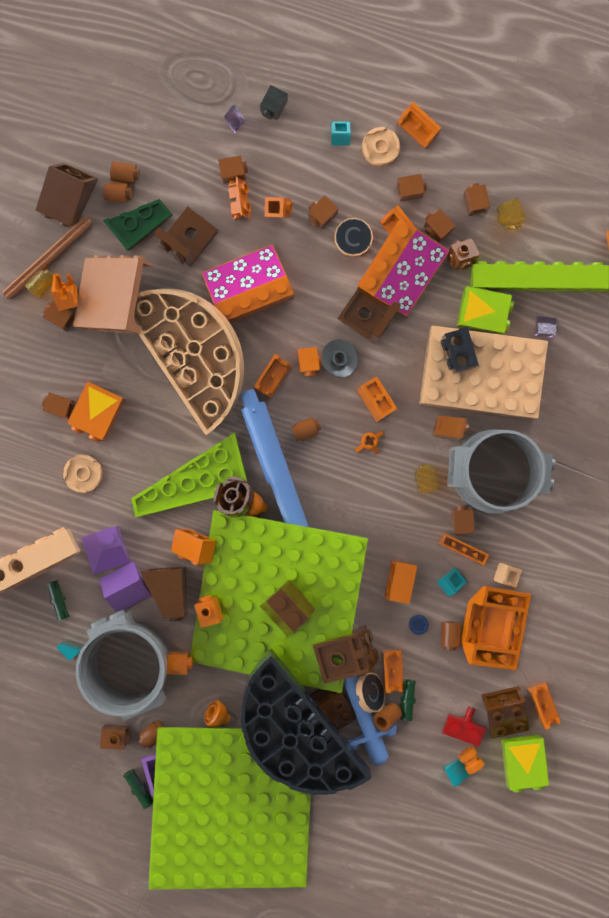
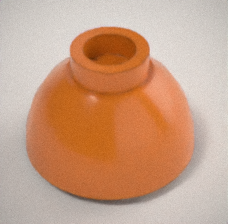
[244,491,268,517]
[204,700,230,727]

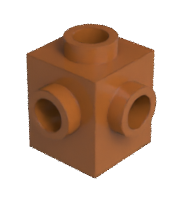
[447,238,480,271]

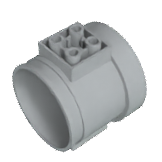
[447,429,555,513]
[76,610,170,721]

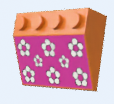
[357,218,450,316]
[202,244,294,323]

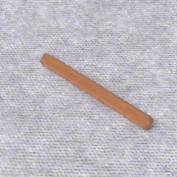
[2,216,93,300]

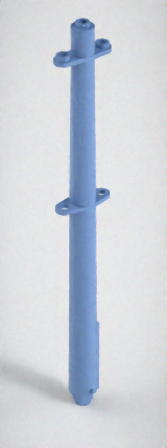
[239,389,397,766]

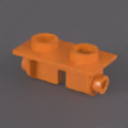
[228,177,251,220]

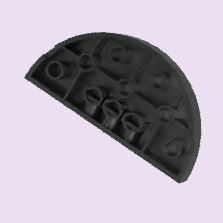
[241,649,372,795]

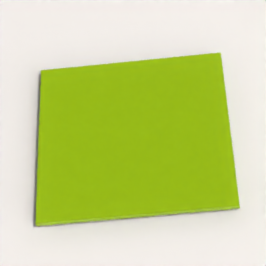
[190,510,368,693]
[148,727,311,890]

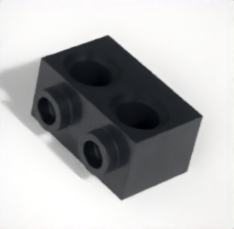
[440,327,479,374]

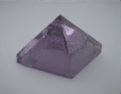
[224,105,245,132]

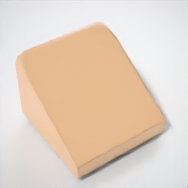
[494,563,522,588]

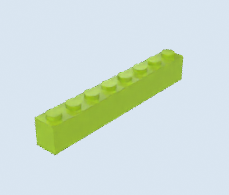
[470,261,609,292]

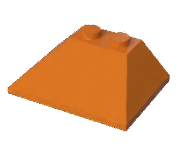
[461,586,532,671]

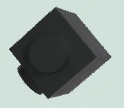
[260,85,288,120]

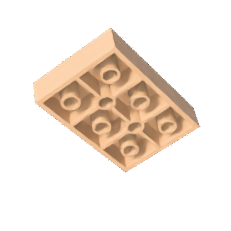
[419,326,548,420]

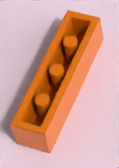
[439,533,489,566]

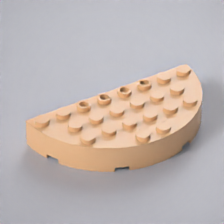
[133,289,244,435]
[0,527,81,594]

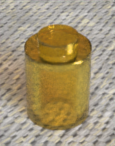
[24,269,53,299]

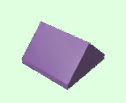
[99,561,152,612]

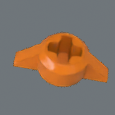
[355,430,384,454]

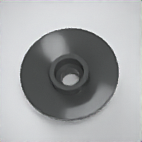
[321,339,358,378]

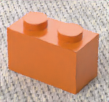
[171,529,216,566]

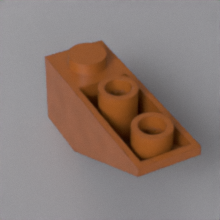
[432,416,469,441]

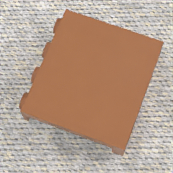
[73,255,153,334]

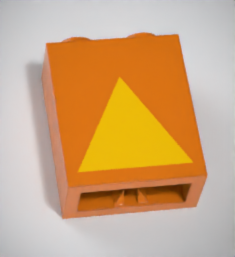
[67,381,126,442]

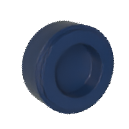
[409,615,429,635]

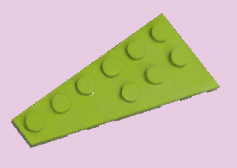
[131,432,248,517]

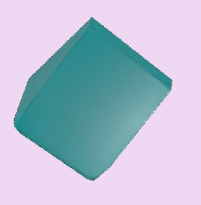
[331,122,351,146]
[437,567,467,597]
[57,642,82,661]
[443,759,470,787]

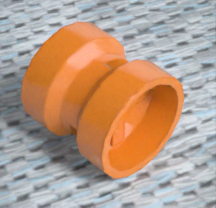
[458,746,485,774]

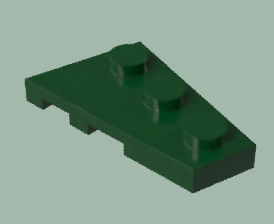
[103,199,173,251]

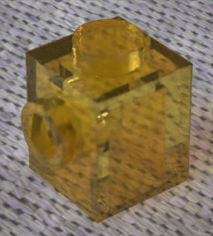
[496,197,526,231]

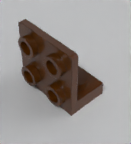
[481,686,529,739]
[310,689,357,730]

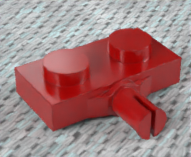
[442,706,486,747]

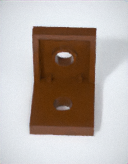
[154,206,218,267]
[337,287,401,345]
[313,625,379,684]

